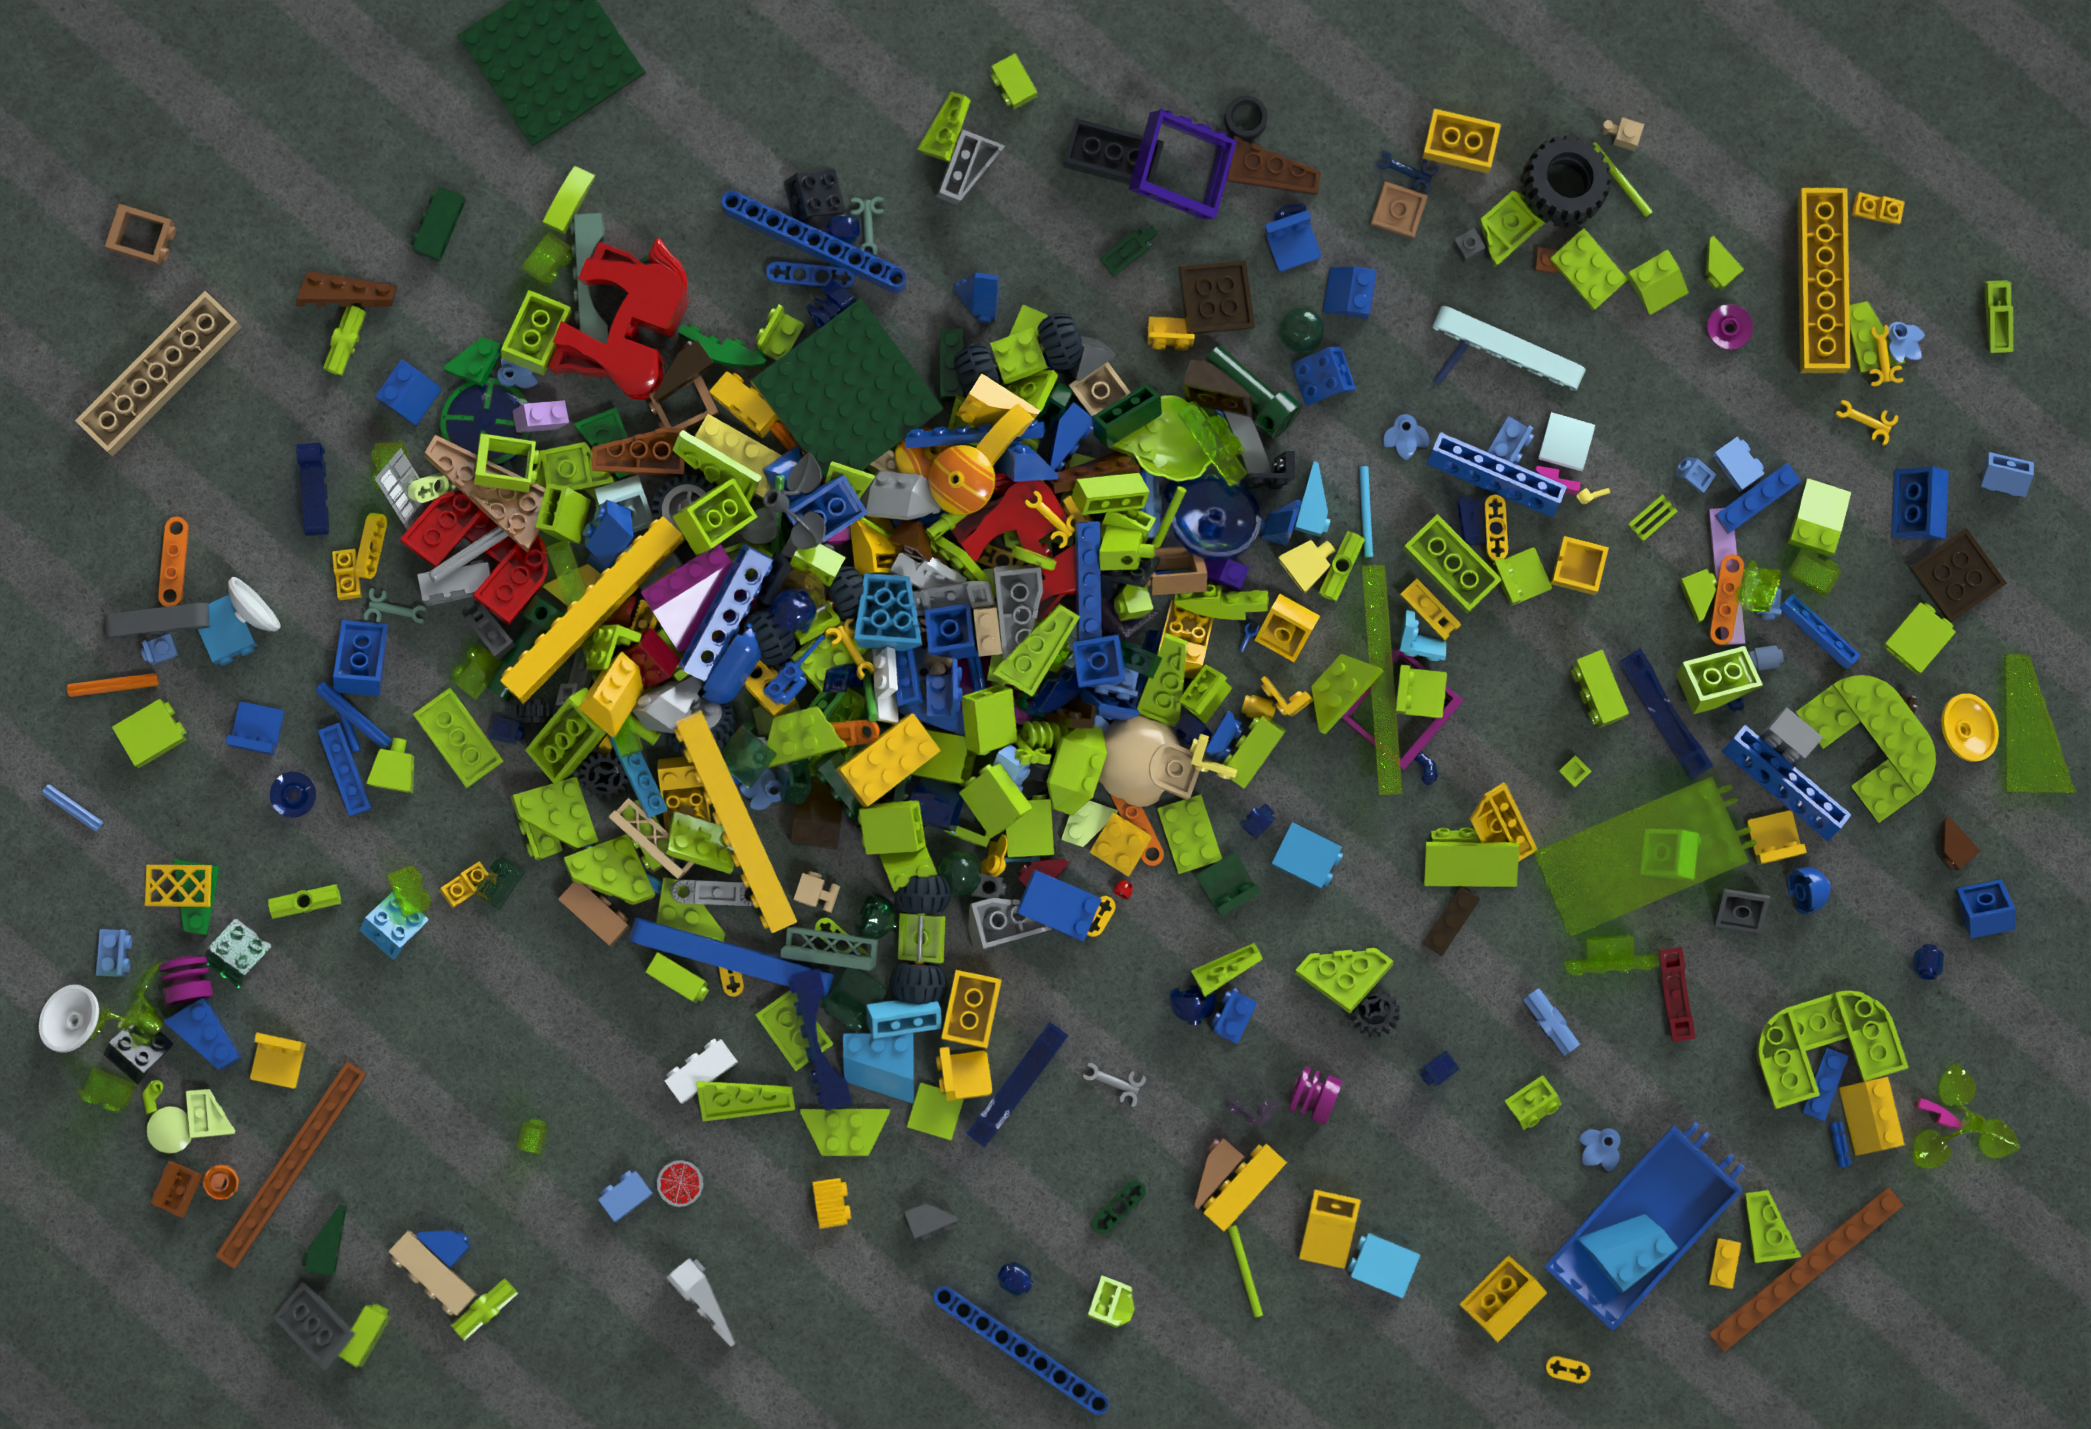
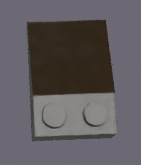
[1183,359,1254,418]
[791,776,844,850]

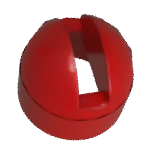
[1113,880,1133,900]

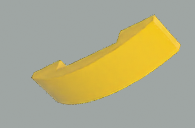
[976,404,1035,466]

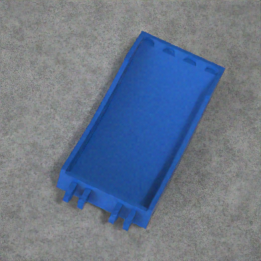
[1544,1121,1745,1331]

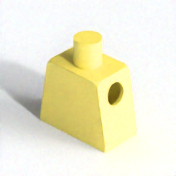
[1278,540,1335,594]

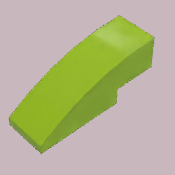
[543,166,595,235]
[1984,280,2013,353]

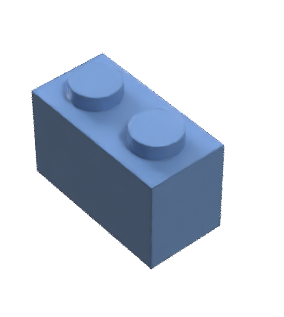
[1981,452,2034,497]
[598,1171,654,1222]

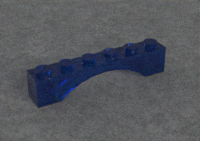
[1618,648,1713,781]
[788,967,853,1111]
[966,1022,1069,1148]

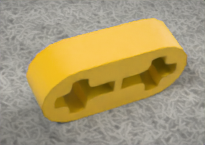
[1087,896,1116,937]
[719,967,744,997]
[1545,1357,1590,1383]

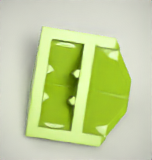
[1087,1276,1134,1328]

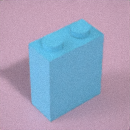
[1348,1233,1420,1298]

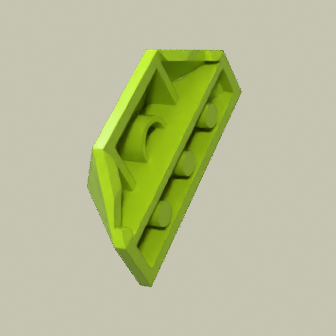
[1047,725,1107,816]

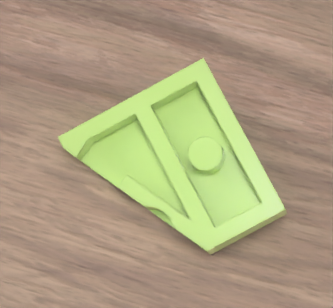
[1061,801,1118,847]
[186,1089,235,1138]

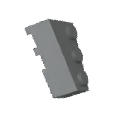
[936,130,1005,205]
[417,560,492,606]

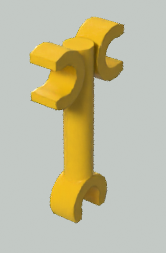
[1869,325,1904,387]
[1835,400,1898,446]
[1025,491,1075,549]
[824,619,875,680]

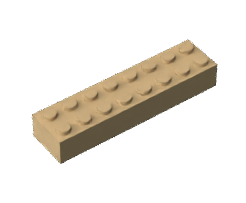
[75,291,242,457]

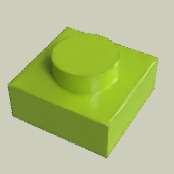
[1558,755,1592,788]

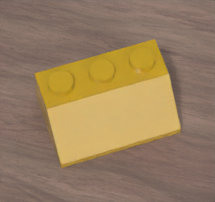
[578,651,644,738]
[1839,1077,1905,1156]
[1459,1255,1547,1342]

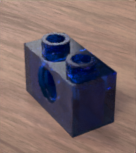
[1420,1051,1460,1087]

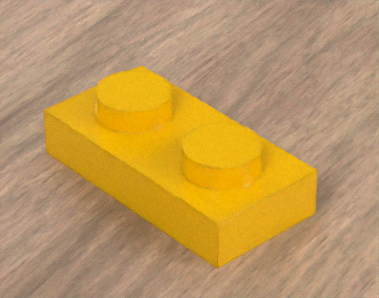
[1709,1238,1741,1289]

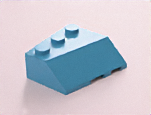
[854,573,922,651]
[843,1033,914,1104]
[1576,1214,1678,1294]

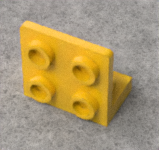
[1147,317,1194,351]
[1261,676,1314,717]
[1747,810,1807,865]
[250,1033,306,1089]

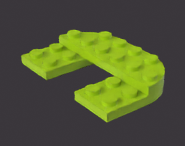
[1796,675,1936,823]
[1756,991,1909,1109]

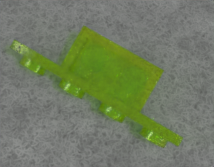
[1178,401,1247,487]
[1564,934,1659,976]

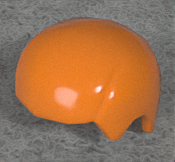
[203,1164,239,1200]

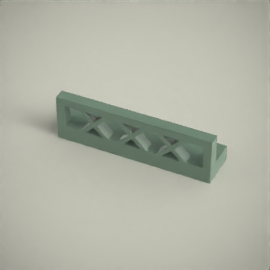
[780,926,878,971]

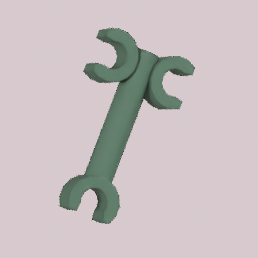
[851,197,884,256]
[364,588,427,624]

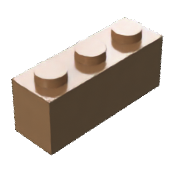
[558,882,630,947]

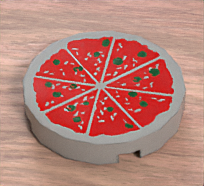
[657,1160,704,1207]

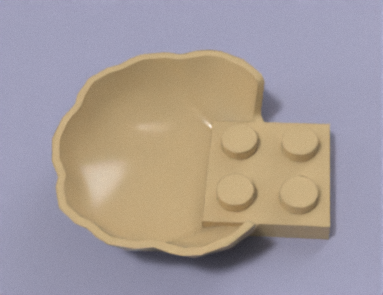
[1099,715,1205,807]

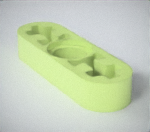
[408,472,460,503]

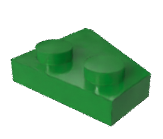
[443,337,502,387]

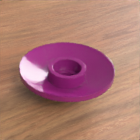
[1707,304,1753,350]

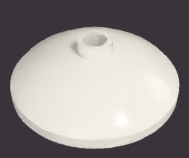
[228,577,281,631]
[39,985,99,1052]

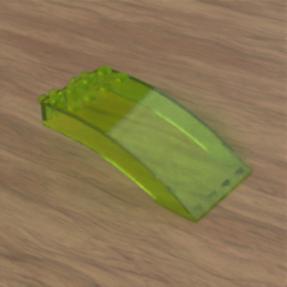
[1533,777,1757,937]

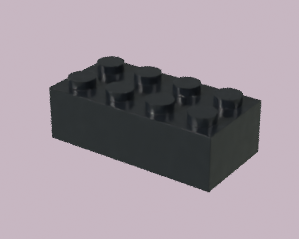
[1064,118,1164,185]

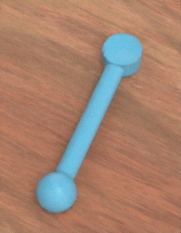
[1004,856,1040,862]

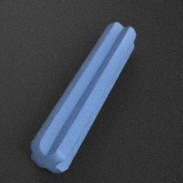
[42,785,103,832]

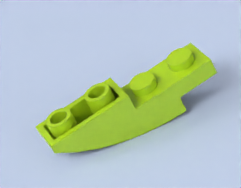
[1174,585,1269,620]

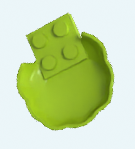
[1109,395,1218,481]

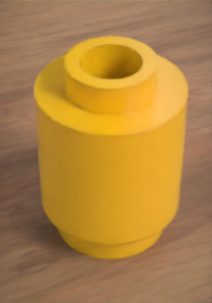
[1241,695,1276,719]

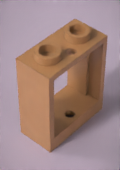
[105,204,176,267]
[648,376,720,431]
[1147,545,1207,596]

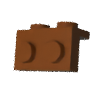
[150,1161,202,1218]

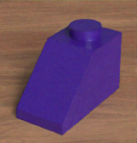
[1204,553,1249,592]

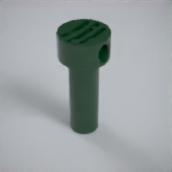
[1205,345,1303,440]
[486,594,566,701]

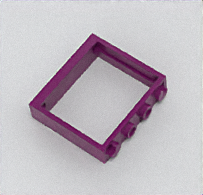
[1340,648,1464,772]

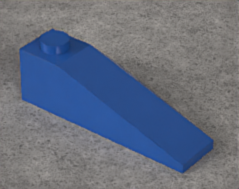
[953,273,999,323]
[1258,500,1301,547]

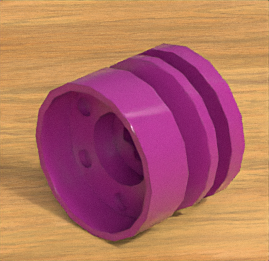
[158,956,214,1005]
[1288,1066,1343,1125]

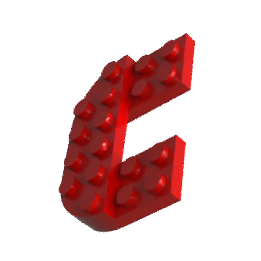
[400,491,548,625]

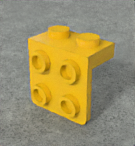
[936,1047,992,1101]

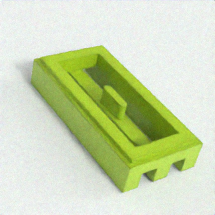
[1628,494,1678,542]

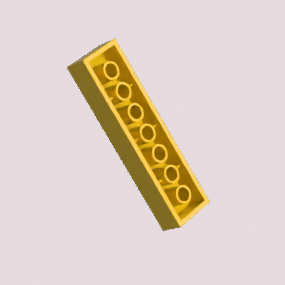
[1797,188,1850,373]

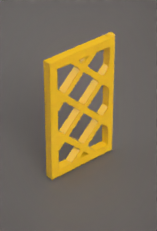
[145,865,212,907]

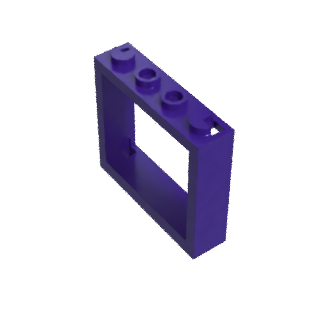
[1129,108,1237,220]

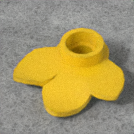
[979,834,1008,877]

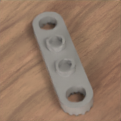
[670,880,754,906]

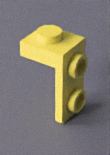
[1190,734,1237,779]

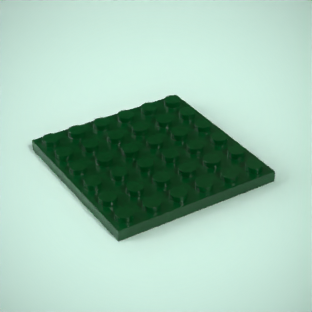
[457,0,646,147]
[751,298,944,481]

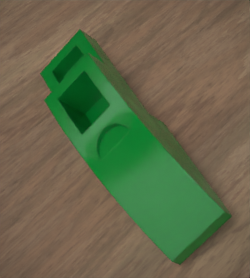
[678,324,768,369]

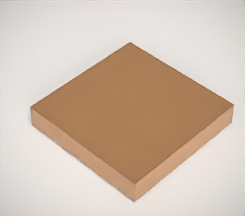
[1371,182,1428,239]

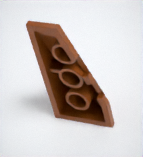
[592,428,686,478]

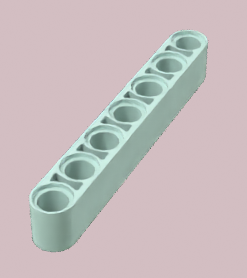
[1432,306,1586,391]

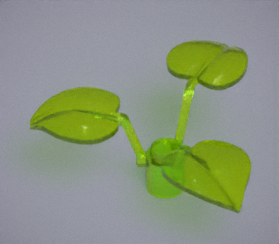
[86,961,164,1043]
[1913,1063,2021,1169]

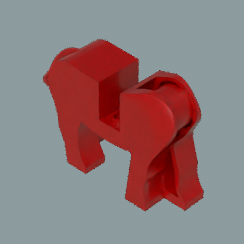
[548,238,689,400]
[950,472,1104,626]

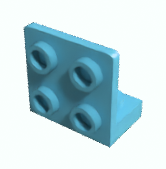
[1400,610,1446,661]

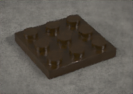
[1178,260,1255,334]
[1910,528,2007,623]

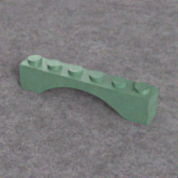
[571,213,609,344]

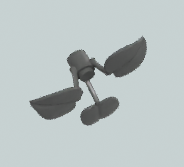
[738,452,826,550]

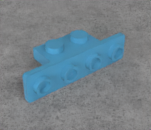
[609,728,668,818]

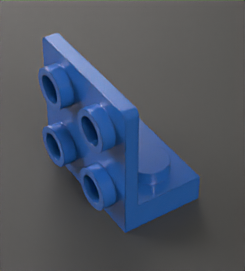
[1264,210,1322,272]
[1292,347,1356,406]
[926,659,962,721]
[225,702,285,756]
[1210,988,1258,1044]

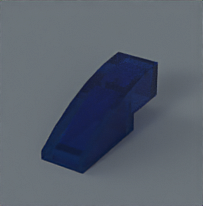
[1026,668,1083,716]

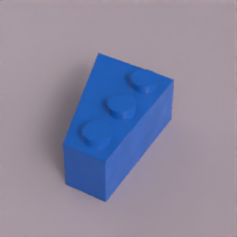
[163,997,243,1070]

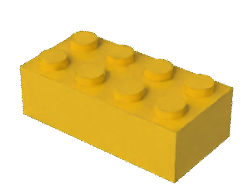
[835,714,941,807]

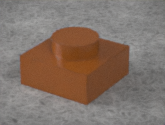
[1535,247,1559,273]

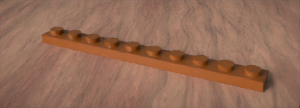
[216,1061,367,1269]
[1708,1187,1904,1352]

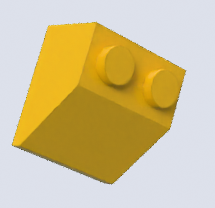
[1254,594,1320,662]

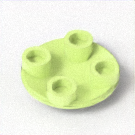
[147,1107,192,1153]

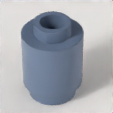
[1748,645,1784,671]

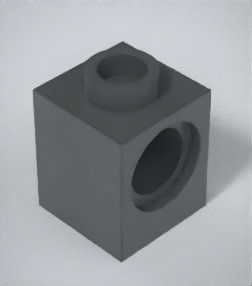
[1452,228,1486,264]
[971,872,1006,900]

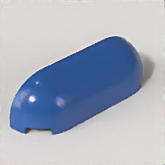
[702,623,761,704]

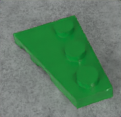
[174,859,220,936]

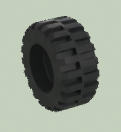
[1520,135,1612,227]

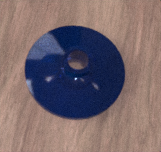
[270,772,316,818]

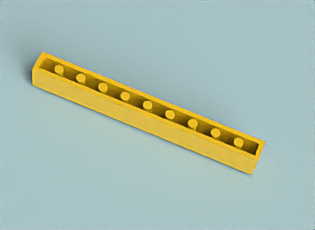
[500,516,685,704]
[674,711,797,933]

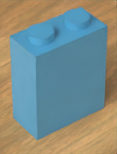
[198,595,258,666]
[1271,822,1343,890]

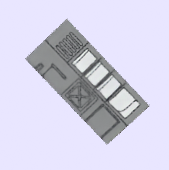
[375,449,434,530]

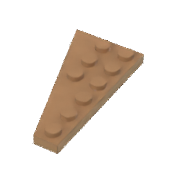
[424,435,545,553]

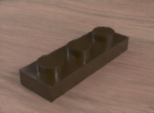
[1423,886,1480,957]

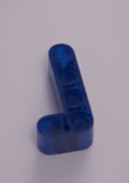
[296,443,330,536]

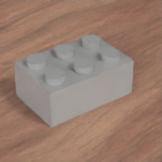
[1760,708,1823,766]

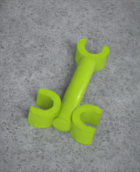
[1013,729,1051,765]

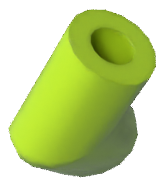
[142,1080,164,1114]

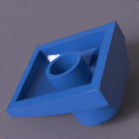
[762,446,820,503]
[1072,635,1126,688]
[1079,687,1140,720]
[1204,711,1243,762]

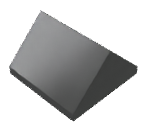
[1065,336,1116,381]
[1715,889,1770,933]

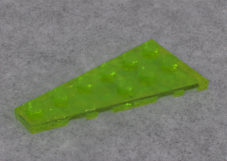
[2004,654,2077,794]

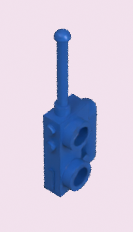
[763,634,825,706]

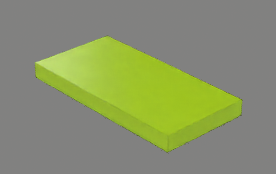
[413,688,504,788]
[1424,842,1519,887]

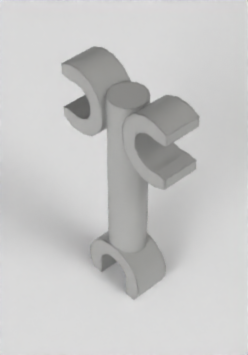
[1083,1063,1146,1107]

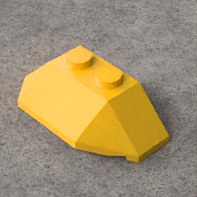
[1469,782,1538,862]

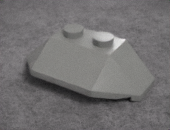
[860,471,942,520]

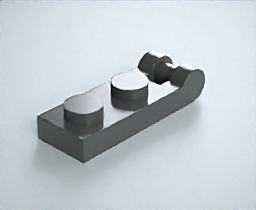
[464,604,516,660]

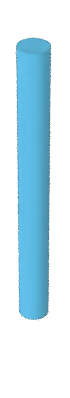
[1359,466,1373,558]

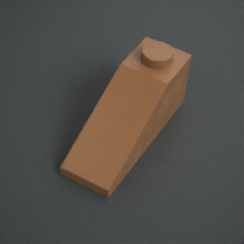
[1194,1138,1244,1209]

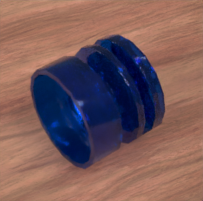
[805,280,857,328]

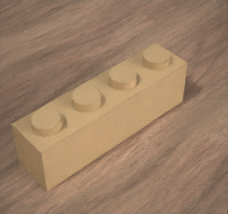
[389,1231,478,1316]

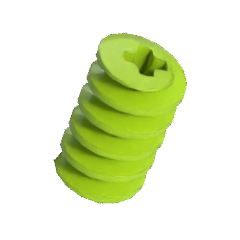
[1022,721,1073,751]

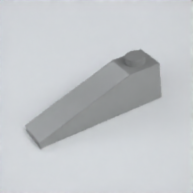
[993,565,1043,660]
[632,674,706,733]
[968,898,1052,950]
[666,1258,736,1347]

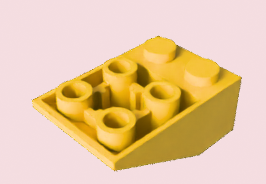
[850,515,900,577]
[1158,600,1214,679]
[658,756,711,833]
[1299,1190,1361,1269]

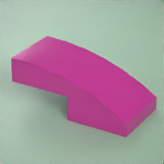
[1534,466,1581,495]
[1915,1098,1963,1129]

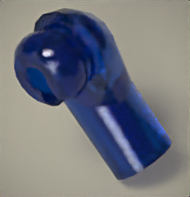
[1164,480,1191,504]

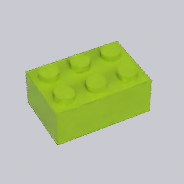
[501,290,571,376]
[672,478,757,556]
[1570,649,1629,729]

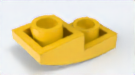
[1852,192,1904,224]
[332,549,362,600]
[439,861,493,909]

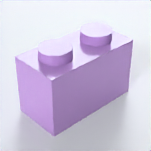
[512,400,569,433]

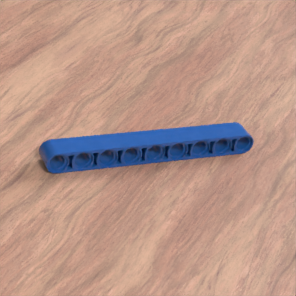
[721,191,906,293]
[629,918,834,997]
[934,1287,1109,1415]

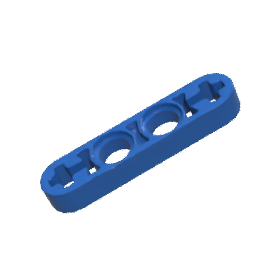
[766,262,855,290]

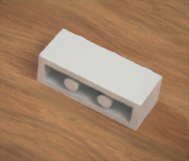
[665,1039,738,1104]

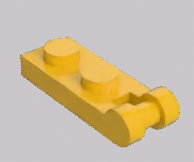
[1400,579,1461,641]

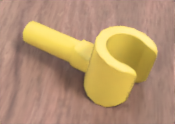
[1576,488,1610,504]

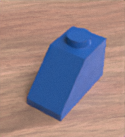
[416,1231,471,1267]

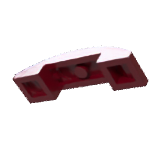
[1659,947,1696,1042]

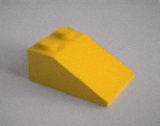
[956,374,1040,427]

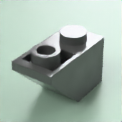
[904,1204,958,1241]

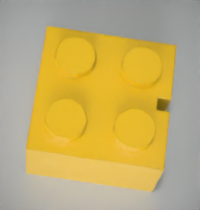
[1551,536,1609,595]

